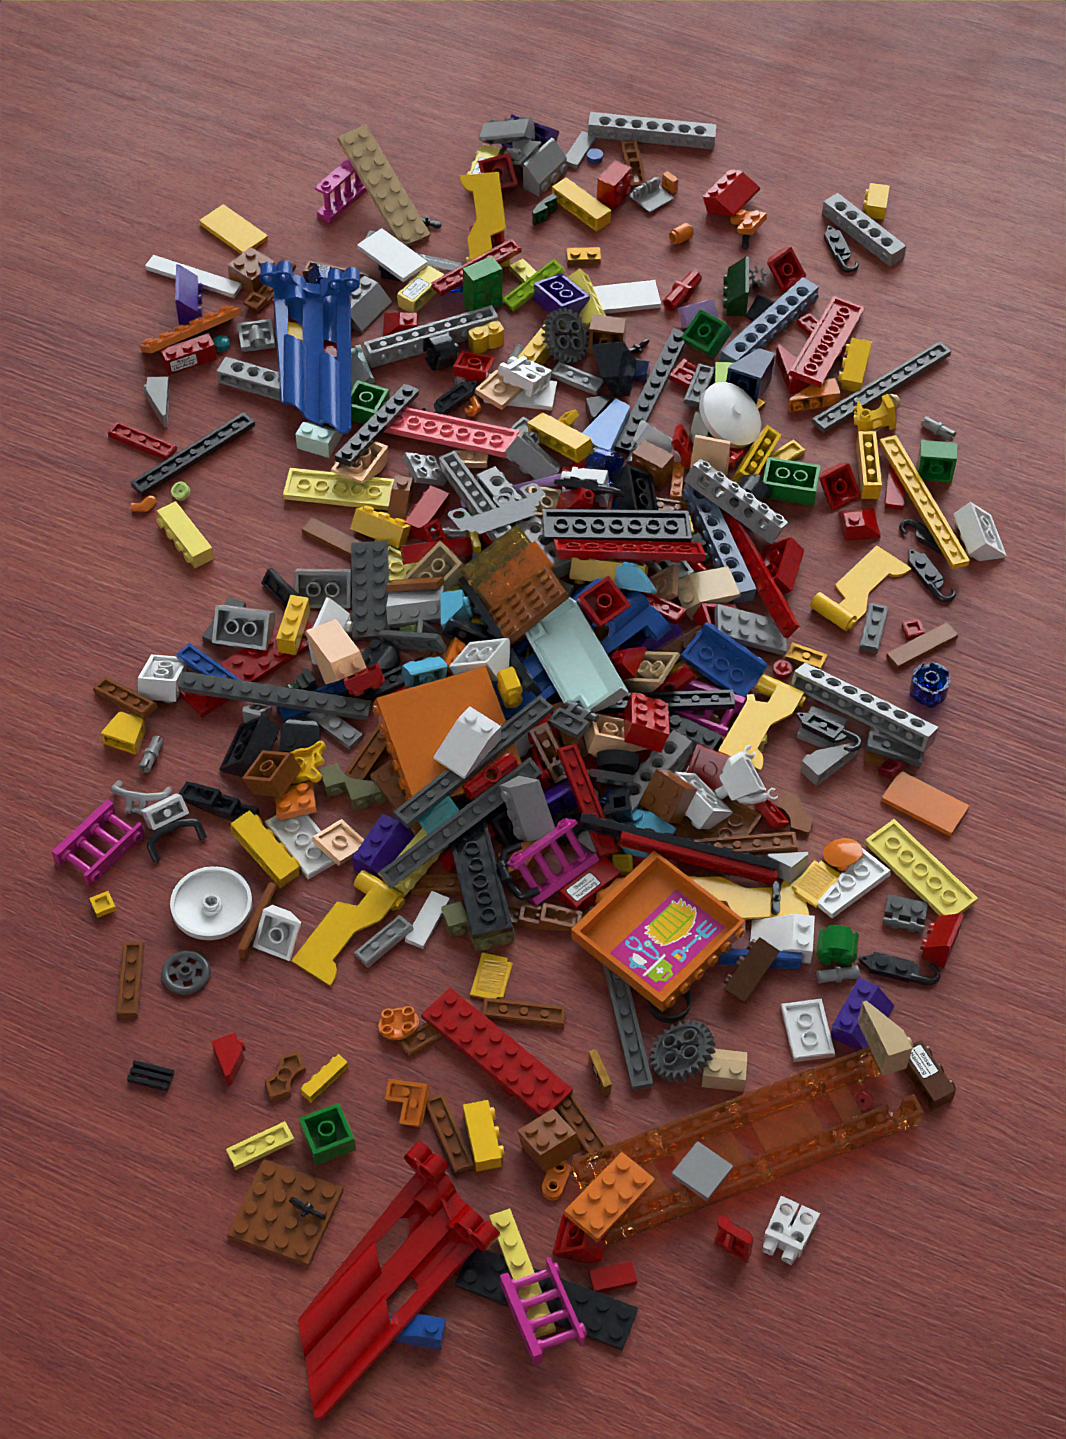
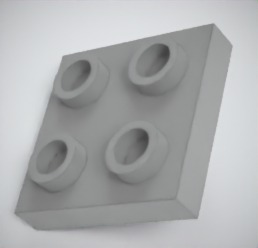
[237,319,276,352]
[402,452,447,486]

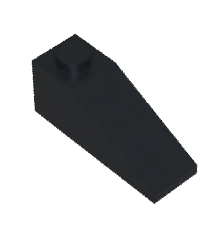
[442,618,495,645]

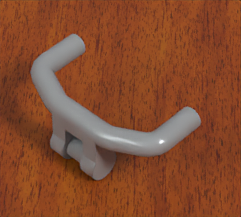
[111,780,172,816]

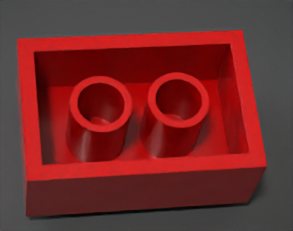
[624,692,670,753]

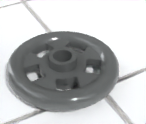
[161,950,211,995]

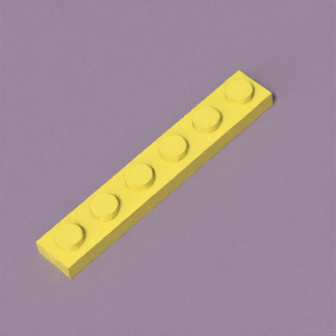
[489,1209,556,1338]

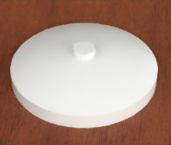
[699,382,761,448]
[170,867,252,940]

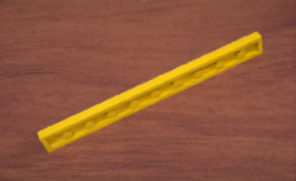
[879,435,970,569]

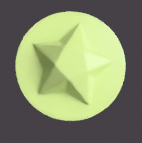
[171,482,190,501]

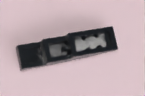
[179,781,260,822]

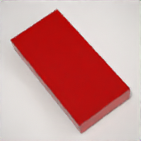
[589,1261,638,1293]

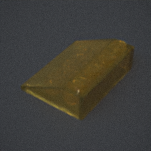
[459,524,553,610]

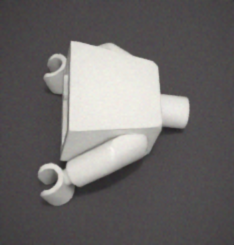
[715,745,778,804]

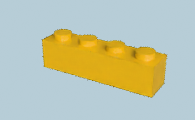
[301,1054,349,1103]

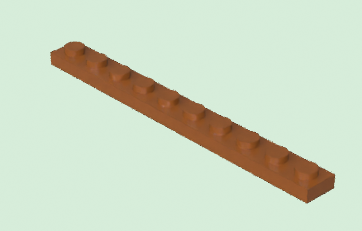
[344,631,452,780]

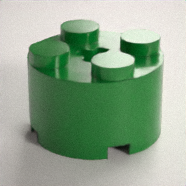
[816,925,859,967]

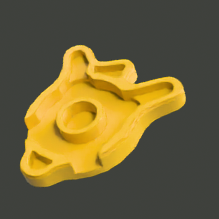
[291,741,326,784]

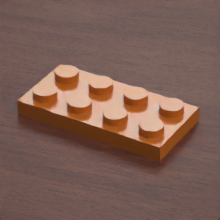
[564,1152,655,1242]

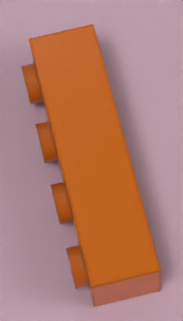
[670,462,685,501]

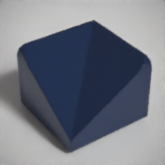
[633,359,650,382]

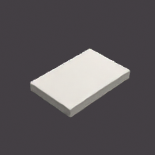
[780,999,835,1062]

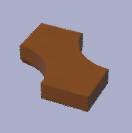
[776,791,814,836]
[264,1050,306,1102]

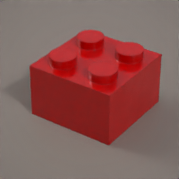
[597,160,632,211]

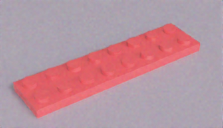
[384,407,519,458]

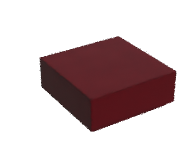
[877,758,906,779]

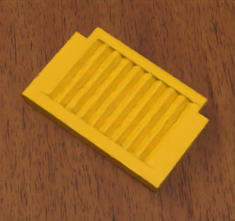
[792,860,841,908]
[470,953,513,999]

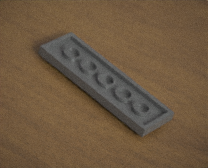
[351,540,391,641]

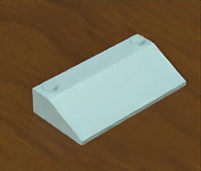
[525,597,629,716]

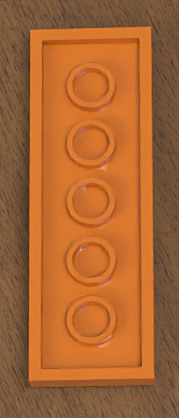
[139,305,242,353]

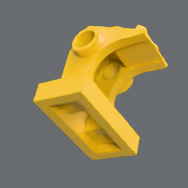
[854,394,897,431]

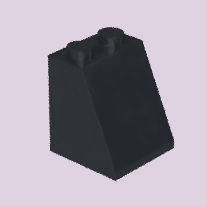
[592,342,636,398]

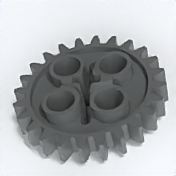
[541,308,589,364]
[649,1019,716,1083]

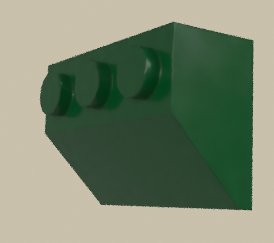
[723,257,749,317]

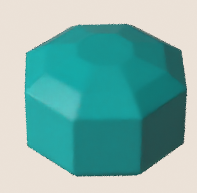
[213,335,230,352]

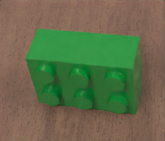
[463,256,503,312]
[763,457,821,506]

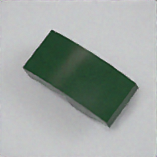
[532,194,557,226]

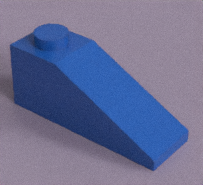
[389,1315,446,1350]

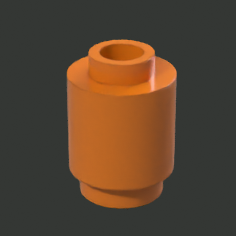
[669,223,694,245]

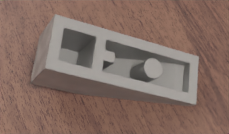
[144,377,170,427]
[800,742,859,786]

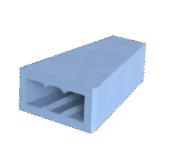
[582,399,630,463]

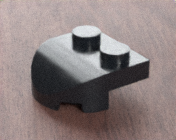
[361,639,401,674]
[279,717,321,753]

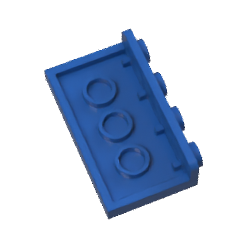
[680,622,767,697]

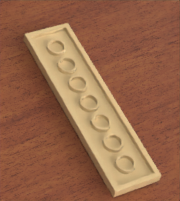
[337,125,430,246]

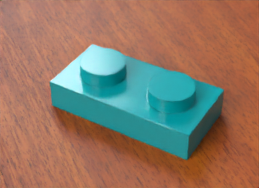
[417,795,460,835]

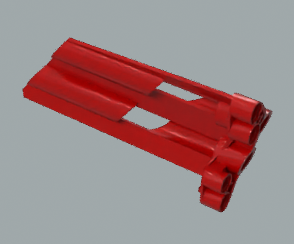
[298,1141,501,1420]

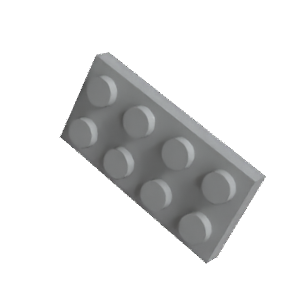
[715,604,787,656]

